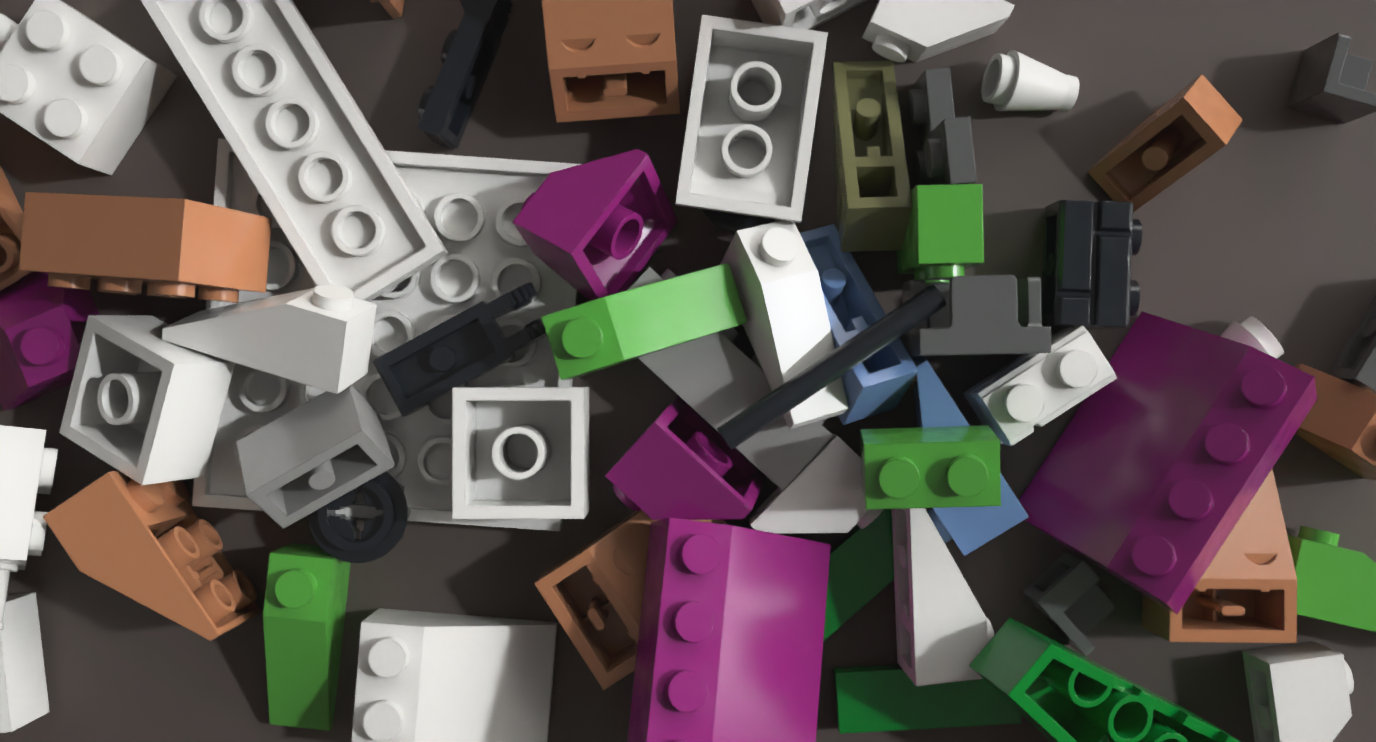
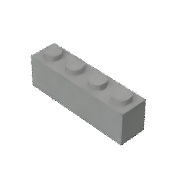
[628,267,833,491]

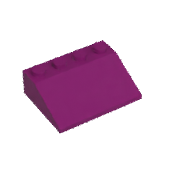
[1019,311,1317,615]
[627,517,831,742]

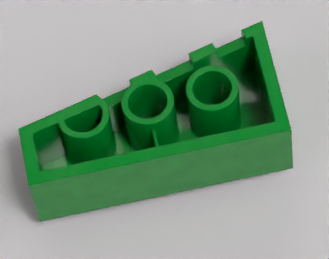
[969,618,1241,742]

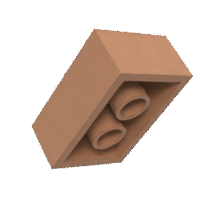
[19,192,272,303]

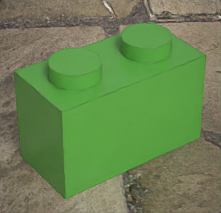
[896,184,984,285]
[860,425,1001,510]

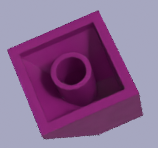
[512,149,678,301]
[0,272,100,410]
[605,395,766,520]

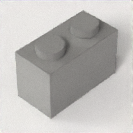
[236,385,395,529]

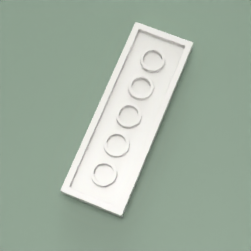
[141,0,448,302]

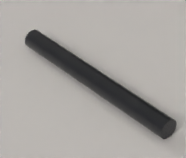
[717,285,946,450]

